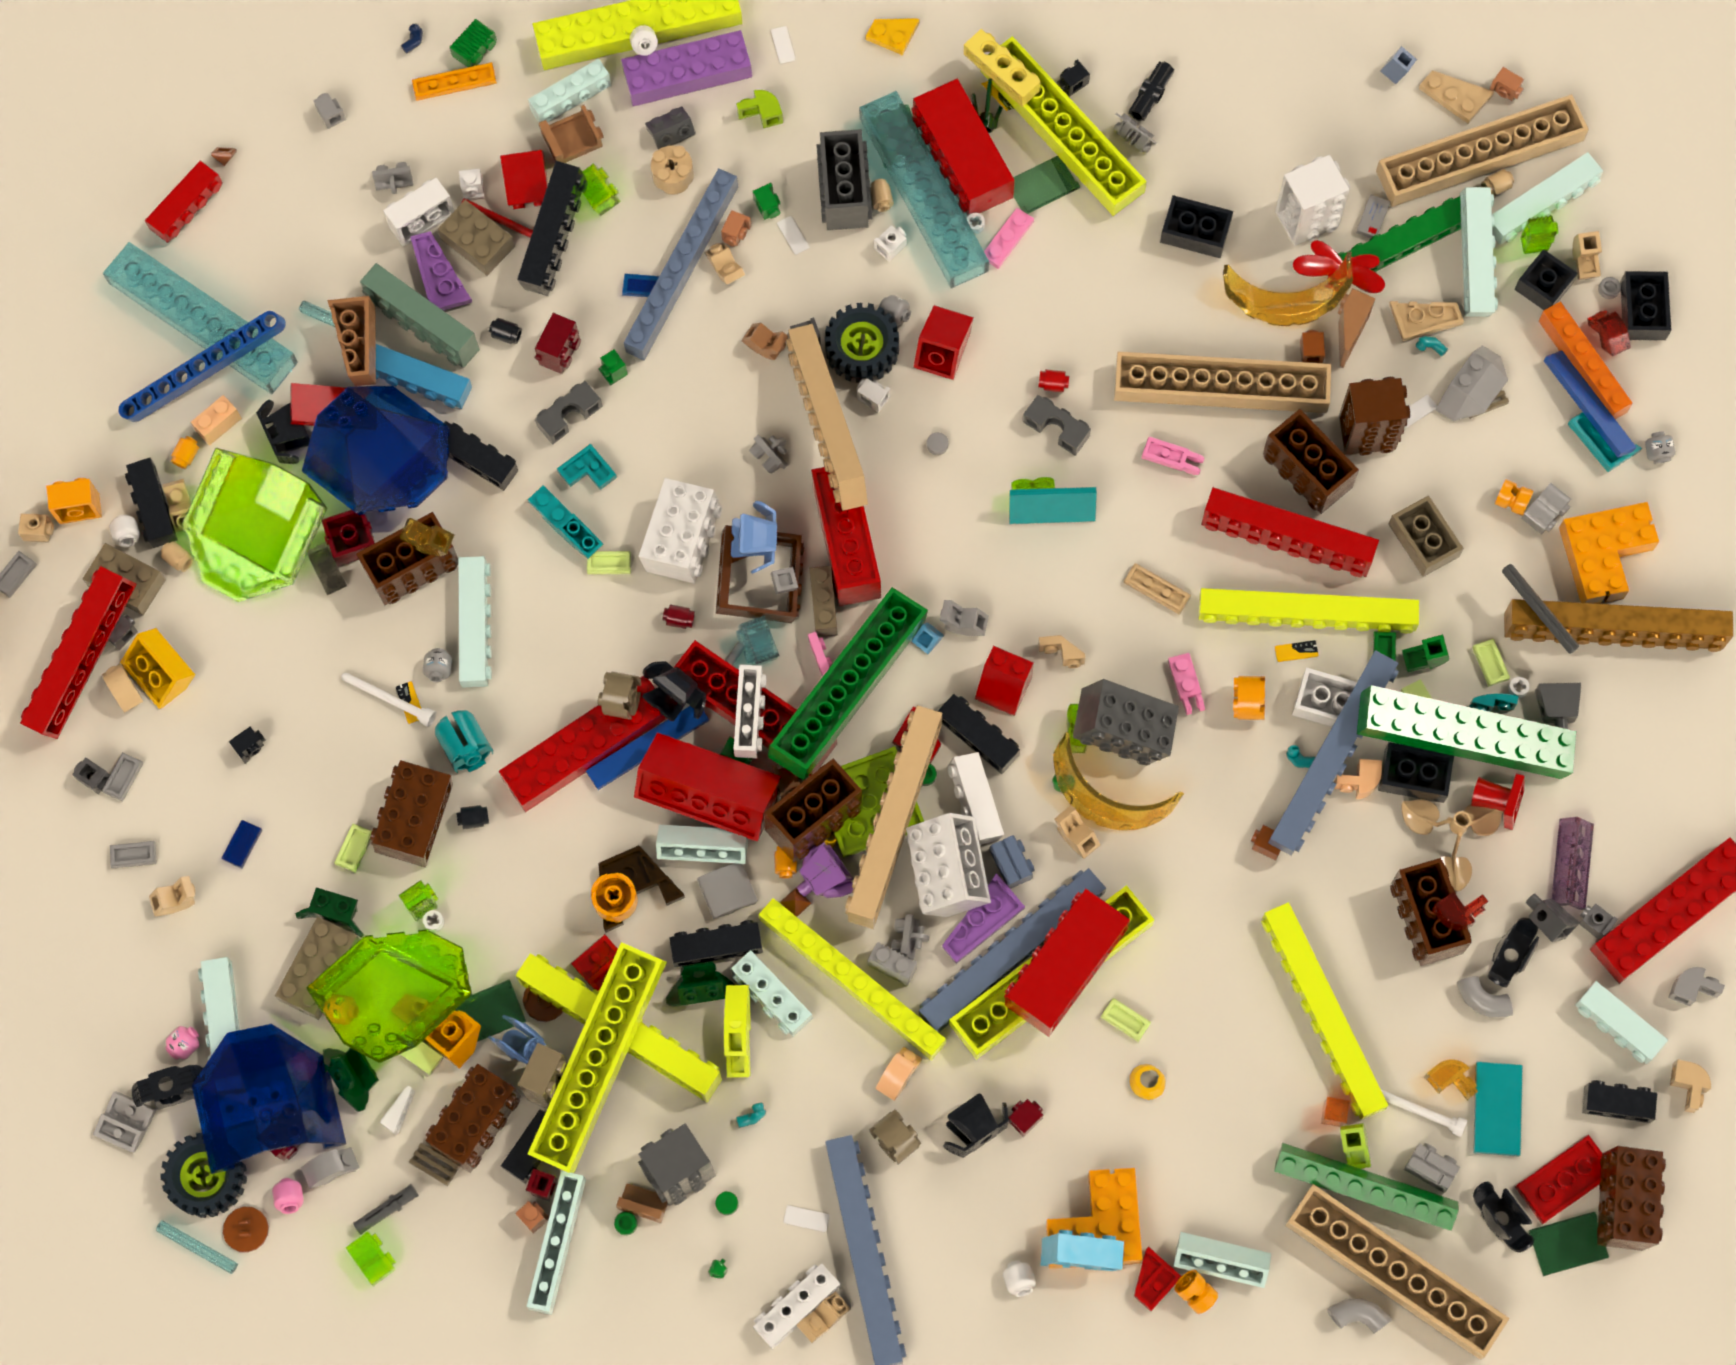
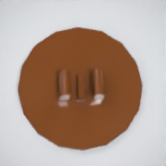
[223,1207,269,1252]

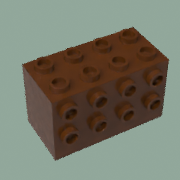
[1339,376,1410,456]
[1263,409,1359,514]
[356,512,458,606]
[764,758,862,862]
[370,760,453,868]
[1390,858,1472,966]
[425,1063,521,1173]
[1597,1146,1666,1251]

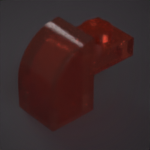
[1587,310,1631,357]
[1432,892,1489,930]

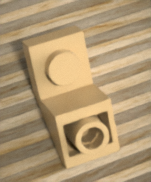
[705,242,745,284]
[163,479,196,532]
[1038,635,1085,668]
[797,1291,851,1343]

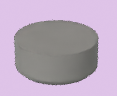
[1598,277,1621,299]
[927,433,948,455]

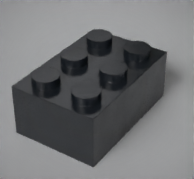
[1160,195,1234,259]
[1620,271,1671,340]
[1378,742,1454,803]

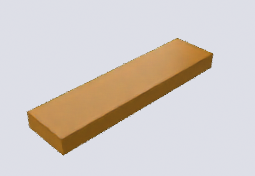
[412,62,497,101]

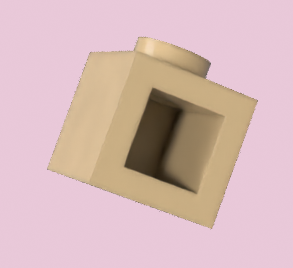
[18,514,54,542]

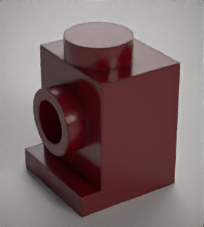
[526,1169,558,1202]

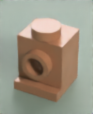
[1489,67,1524,101]
[721,210,751,246]
[515,1201,549,1234]

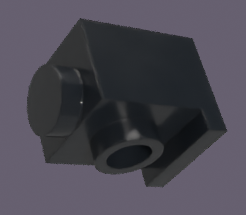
[1057,59,1090,97]
[229,726,266,764]

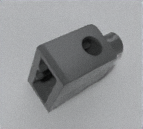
[1535,683,1581,729]
[1526,893,1580,942]

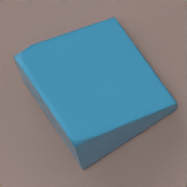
[911,623,944,654]

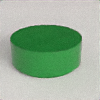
[922,763,937,786]
[715,1191,739,1215]
[614,1212,638,1236]

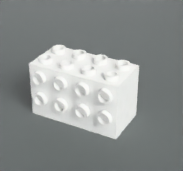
[1275,155,1350,246]
[639,478,722,584]
[906,813,991,917]

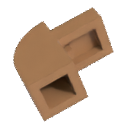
[741,323,789,360]

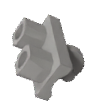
[372,162,413,194]
[749,435,788,474]
[891,914,929,959]

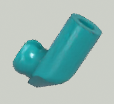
[1416,336,1448,357]
[1286,745,1315,768]
[736,1102,766,1128]

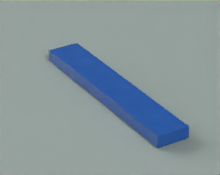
[1544,351,1636,457]
[586,706,709,790]

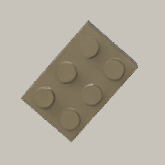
[438,200,515,276]
[1389,495,1464,577]
[83,543,166,616]

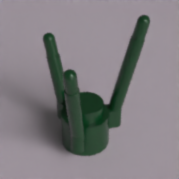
[971,79,1003,133]

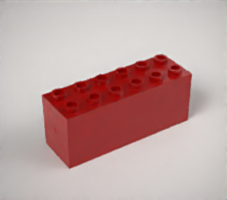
[911,78,1015,216]
[811,467,881,607]
[634,732,781,842]
[1004,889,1130,1037]

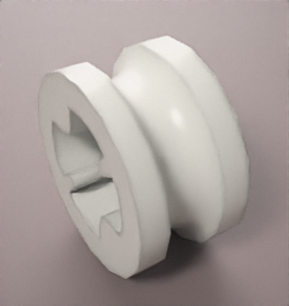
[966,213,985,234]
[1508,677,1529,698]
[423,910,444,932]

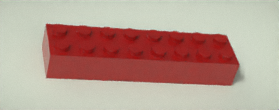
[1201,487,1379,577]
[20,566,137,739]
[674,640,837,777]
[498,676,667,813]
[1590,837,1736,984]

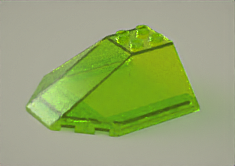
[182,448,328,602]
[307,929,472,1063]

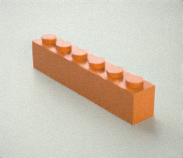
[1538,301,1633,419]

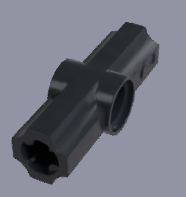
[1129,61,1175,121]

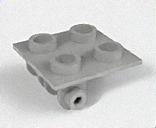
[1114,113,1157,153]

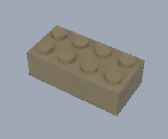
[275,916,361,1020]
[518,1043,567,1109]

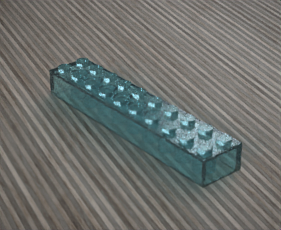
[859,91,989,288]
[103,242,298,395]

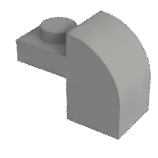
[940,600,989,636]
[1668,967,1725,1006]
[301,1147,360,1189]

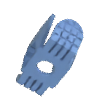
[731,501,777,574]
[488,1015,547,1064]

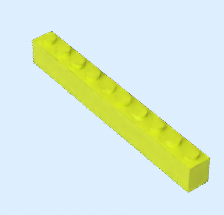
[1198,588,1419,634]
[759,898,946,1061]
[1261,902,1389,1120]

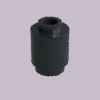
[489,318,522,344]
[456,805,489,829]

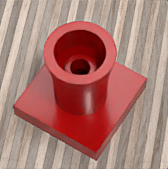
[1471,774,1525,830]

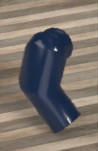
[401,24,423,54]

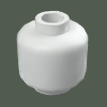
[630,25,658,56]
[109,515,140,548]
[1003,1260,1036,1297]

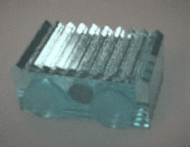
[736,616,779,666]

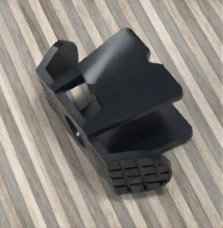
[256,399,311,464]
[642,661,706,722]
[1487,918,1540,988]
[132,1065,208,1110]
[943,1093,1009,1158]
[1473,1181,1534,1253]

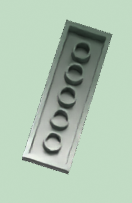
[360,263,480,368]

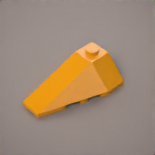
[391,994,481,1069]

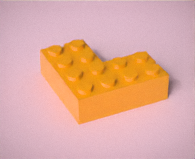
[1559,502,1659,604]
[1046,1168,1143,1269]

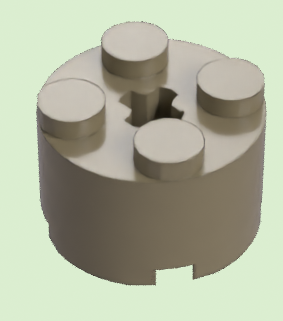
[598,671,641,720]
[869,1109,921,1165]

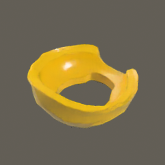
[1129,1064,1166,1100]

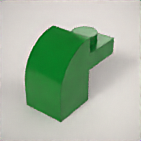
[1402,634,1450,672]

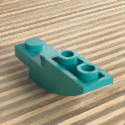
[528,485,604,559]

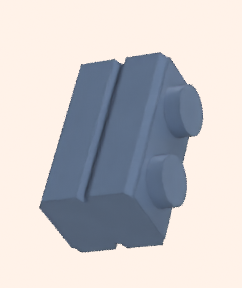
[989,835,1035,889]

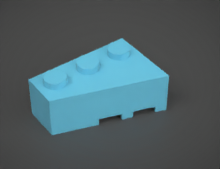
[1040,1230,1124,1271]

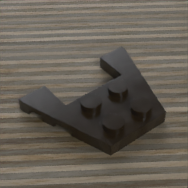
[598,845,685,933]

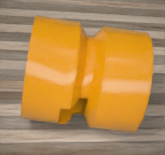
[1494,479,1533,516]
[1174,1270,1218,1314]

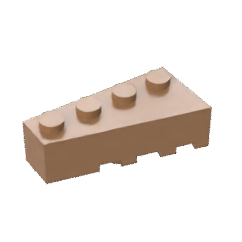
[327,296,376,386]

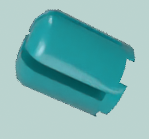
[435,710,493,773]

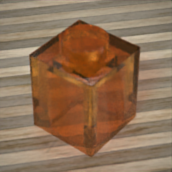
[1321,1097,1350,1127]

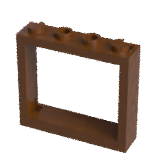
[715,525,805,623]

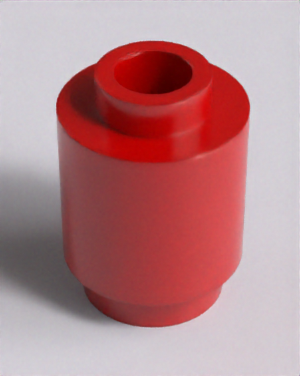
[1038,369,1069,392]

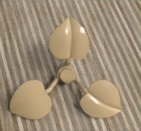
[1401,799,1503,892]

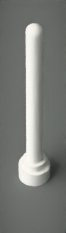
[341,673,437,727]
[1381,1090,1467,1137]

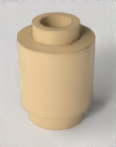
[1481,169,1514,196]
[870,179,894,212]
[161,541,194,572]

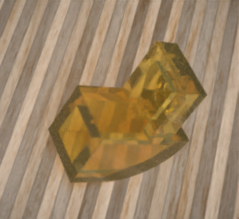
[400,518,455,556]
[1424,1059,1478,1101]

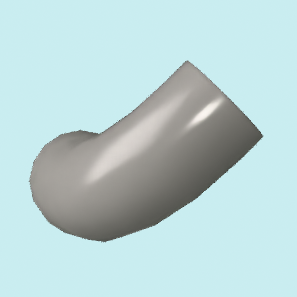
[1457,976,1513,1017]
[1327,1298,1392,1334]

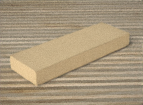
[1124,563,1191,615]

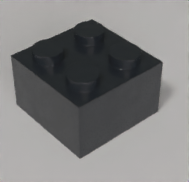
[1514,249,1578,310]

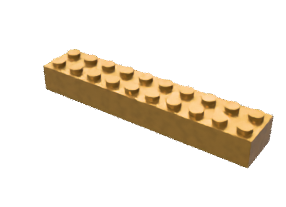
[1504,599,1733,652]

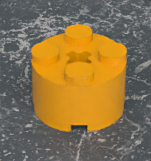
[1233,676,1265,720]
[591,873,638,923]

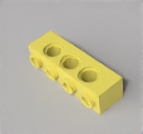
[963,29,1040,107]

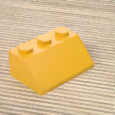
[120,628,195,709]

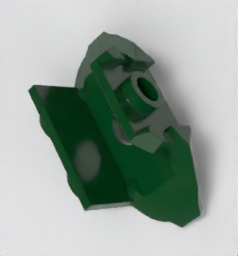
[295,887,364,938]
[666,961,735,1006]
[323,1042,379,1112]

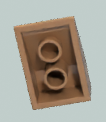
[1337,288,1375,368]

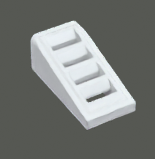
[380,1086,415,1135]

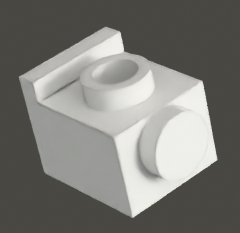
[459,169,484,200]
[874,225,907,262]
[856,379,890,412]

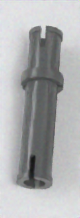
[353,1184,419,1235]

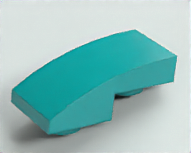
[1469,694,1519,712]

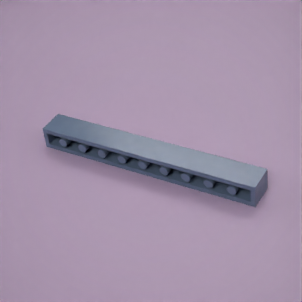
[624,168,738,361]
[1268,650,1399,856]
[919,868,1106,1033]
[825,1135,906,1365]

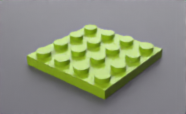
[834,746,924,858]

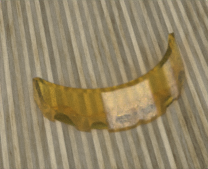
[1223,252,1353,326]
[1053,732,1184,830]

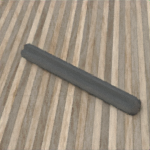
[1502,564,1579,654]

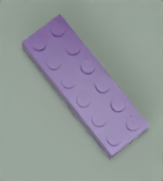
[621,30,752,106]

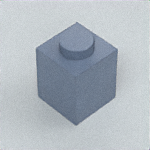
[1380,46,1417,84]

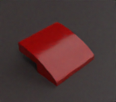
[570,934,618,991]

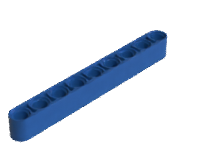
[118,311,286,422]

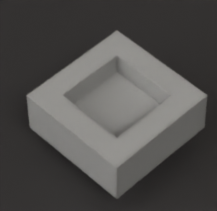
[771,567,798,594]

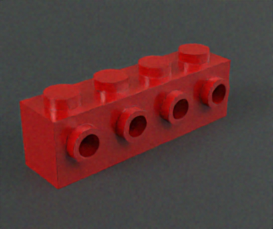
[145,161,223,243]

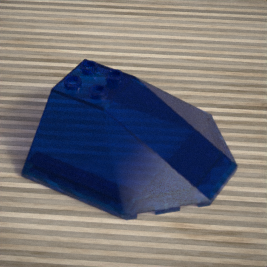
[302,386,450,515]
[192,1024,346,1174]

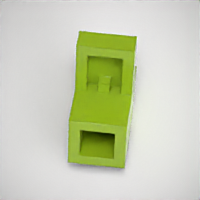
[736,90,783,128]
[1340,1123,1371,1169]

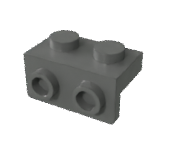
[645,107,696,150]

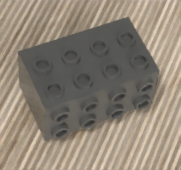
[816,129,872,230]
[1073,679,1179,766]
[638,1123,716,1206]

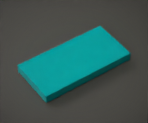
[1009,487,1097,524]
[1473,1062,1523,1157]

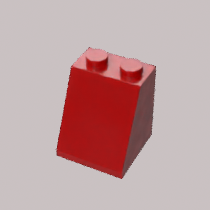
[500,150,548,210]
[913,305,974,380]
[975,645,1034,716]

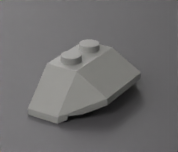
[1436,345,1508,421]

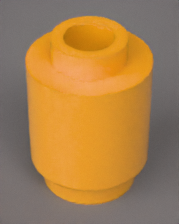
[170,436,200,469]
[774,846,797,879]

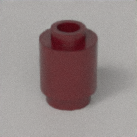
[662,604,695,629]

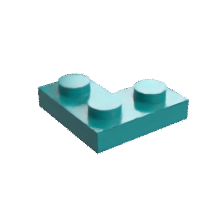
[557,443,617,490]

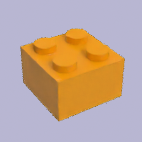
[46,478,102,524]

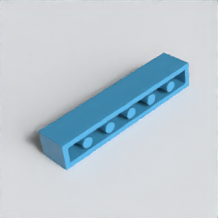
[376,344,472,409]

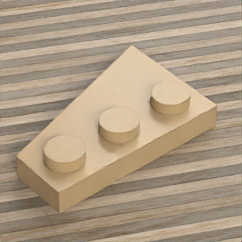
[1419,70,1494,124]
[1389,301,1464,342]

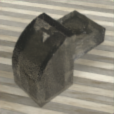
[306,542,347,595]

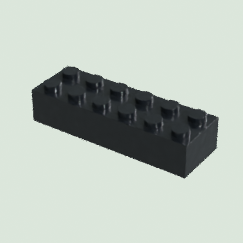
[517,161,588,296]

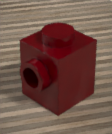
[1008,1099,1044,1137]

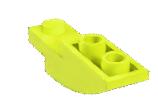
[724,985,751,1077]

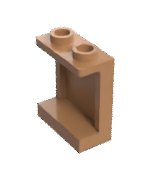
[539,105,604,163]

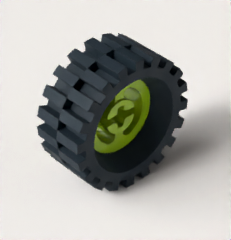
[825,302,899,383]
[160,1133,247,1218]

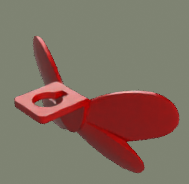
[1293,240,1385,293]

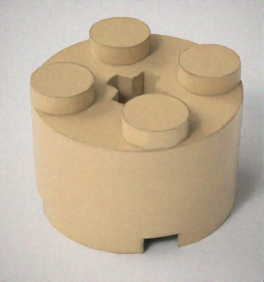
[651,146,694,194]

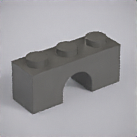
[535,381,603,445]
[1023,395,1091,456]

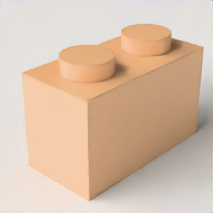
[191,395,242,446]

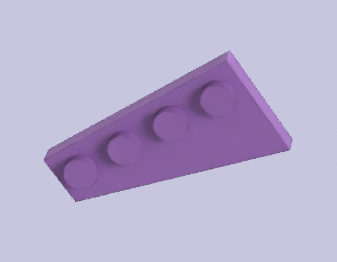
[410,231,473,311]
[942,873,1025,964]

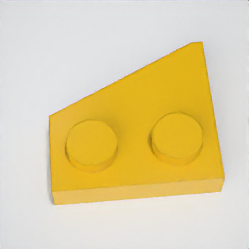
[866,18,920,55]

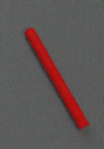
[461,198,533,238]

